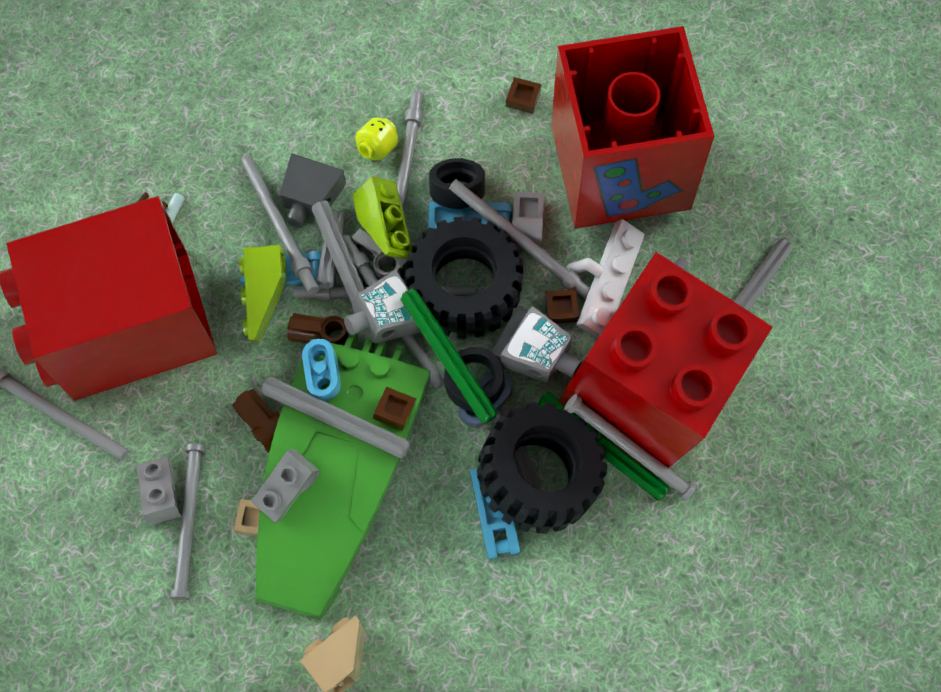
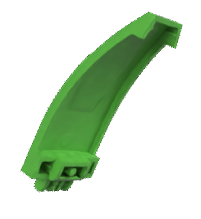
[256,333,430,620]

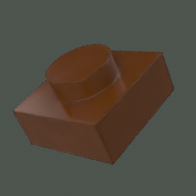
[506,77,542,114]
[545,289,579,324]
[373,387,416,431]

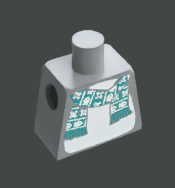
[344,270,420,343]
[501,306,582,383]

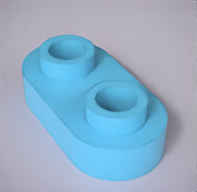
[302,339,341,401]

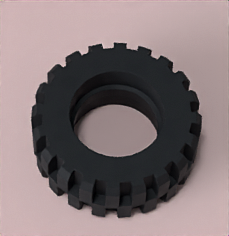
[405,216,523,339]
[477,402,607,534]

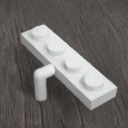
[566,219,645,338]

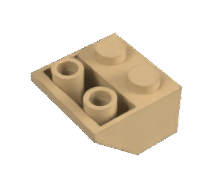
[300,616,366,692]

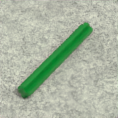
[400,289,497,424]
[538,391,670,501]

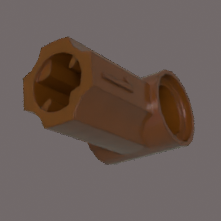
[287,313,350,346]
[232,389,280,453]

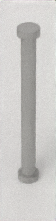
[565,394,696,500]
[170,443,205,600]

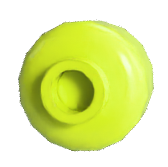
[355,117,399,161]

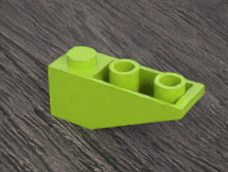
[352,176,413,259]
[239,245,287,343]

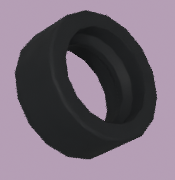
[429,158,485,209]
[444,347,504,411]

